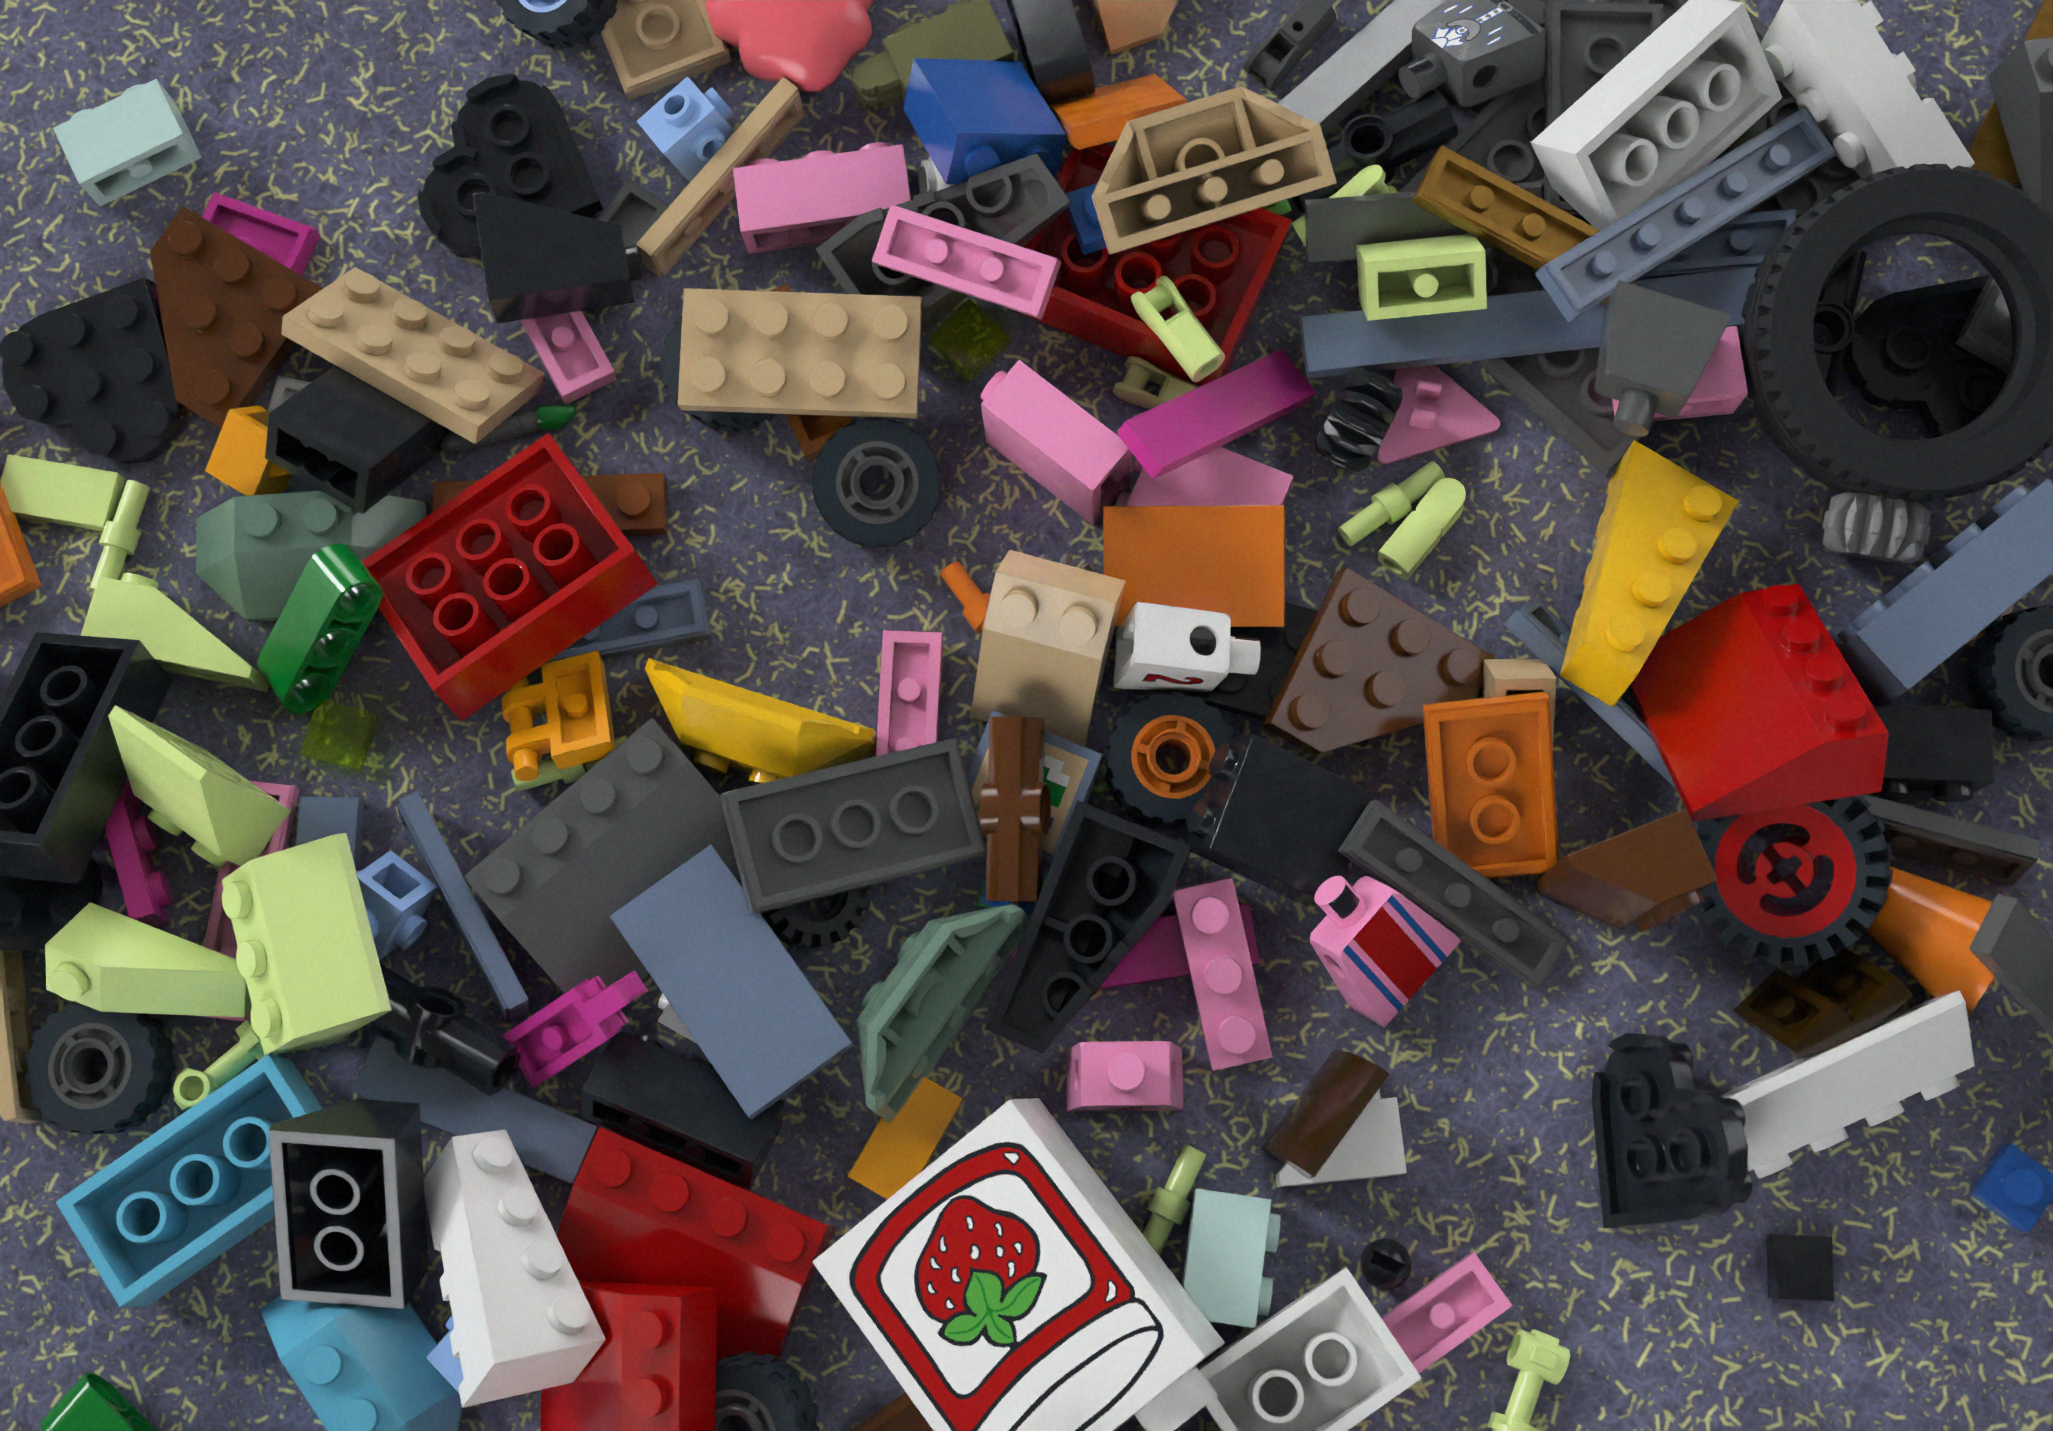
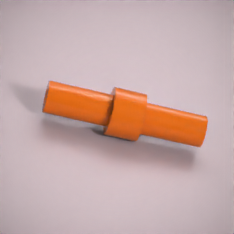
[940,561,990,634]

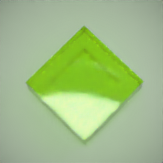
[929,299,1010,382]
[300,698,379,772]

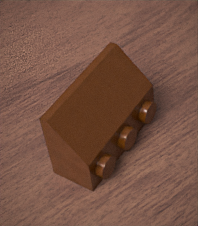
[1534,809,1718,932]

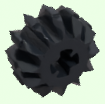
[1314,367,1403,473]

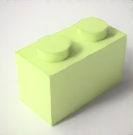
[1356,234,1487,321]

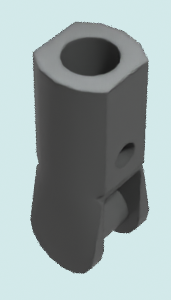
[1243,0,1336,91]

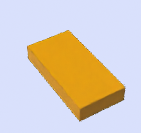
[848,1077,964,1200]

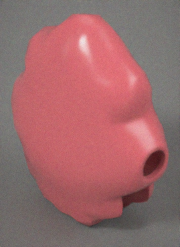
[705,0,874,92]

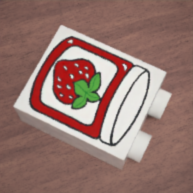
[812,1098,1225,1431]

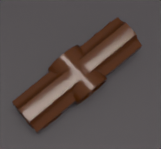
[979,716,1051,902]

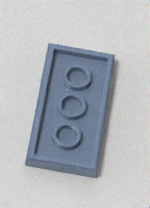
[610,844,854,1119]

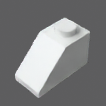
[1275,1088,1407,1188]

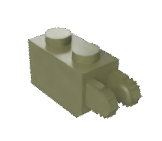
[852,0,1014,113]

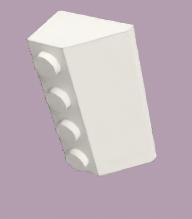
[1530,0,1783,231]
[1720,990,1975,1179]

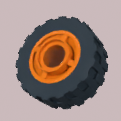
[1103,691,1235,829]

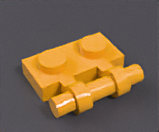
[501,650,616,782]

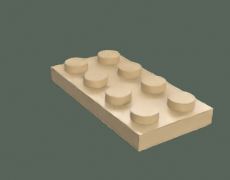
[281,267,545,444]
[678,288,922,419]

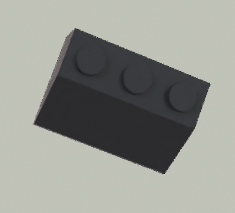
[268,1099,428,1309]

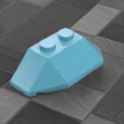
[260,1294,463,1431]

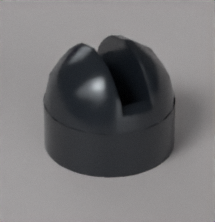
[1360,1238,1411,1290]

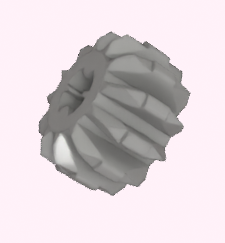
[1822,491,1931,564]

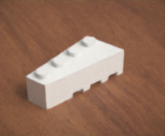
[1760,0,1975,179]
[424,1129,606,1408]

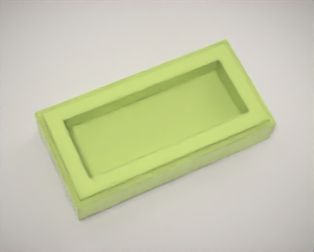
[0,454,125,531]

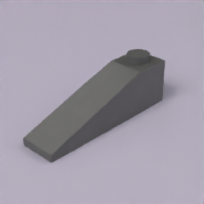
[815,154,1072,334]

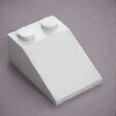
[1197,1268,1422,1431]

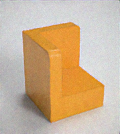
[205,405,292,496]

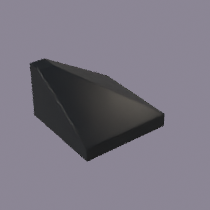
[1766,1234,1834,1301]

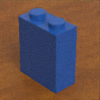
[903,58,1067,184]

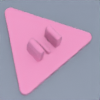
[1377,365,1500,465]

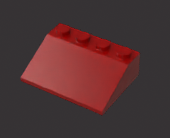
[1008,144,1292,386]
[362,433,658,722]
[1628,583,1889,822]
[556,1127,836,1362]
[540,1280,717,1431]

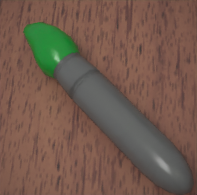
[440,405,577,452]

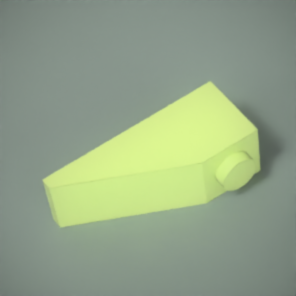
[80,573,269,692]
[45,902,251,1018]

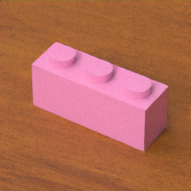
[733,142,912,254]

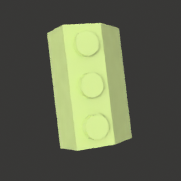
[222,833,392,1056]

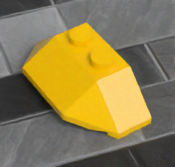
[644,658,877,785]

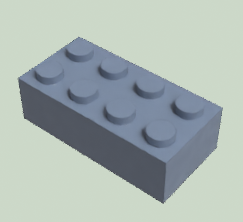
[1837,479,2053,706]

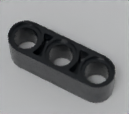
[1007,0,1095,105]

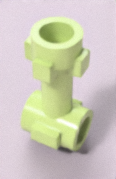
[173,1020,278,1111]
[1487,1329,1570,1431]

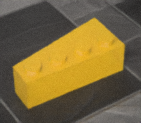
[1560,440,1739,707]

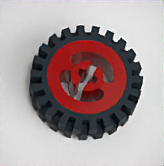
[1696,795,1893,966]

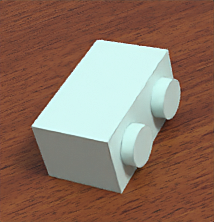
[53,79,202,206]
[1182,1188,1281,1328]

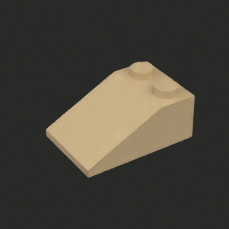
[971,550,1126,746]

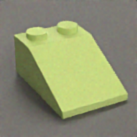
[108,705,292,868]

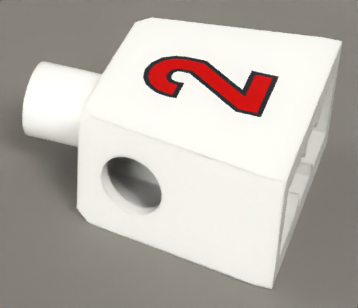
[1114,602,1261,692]

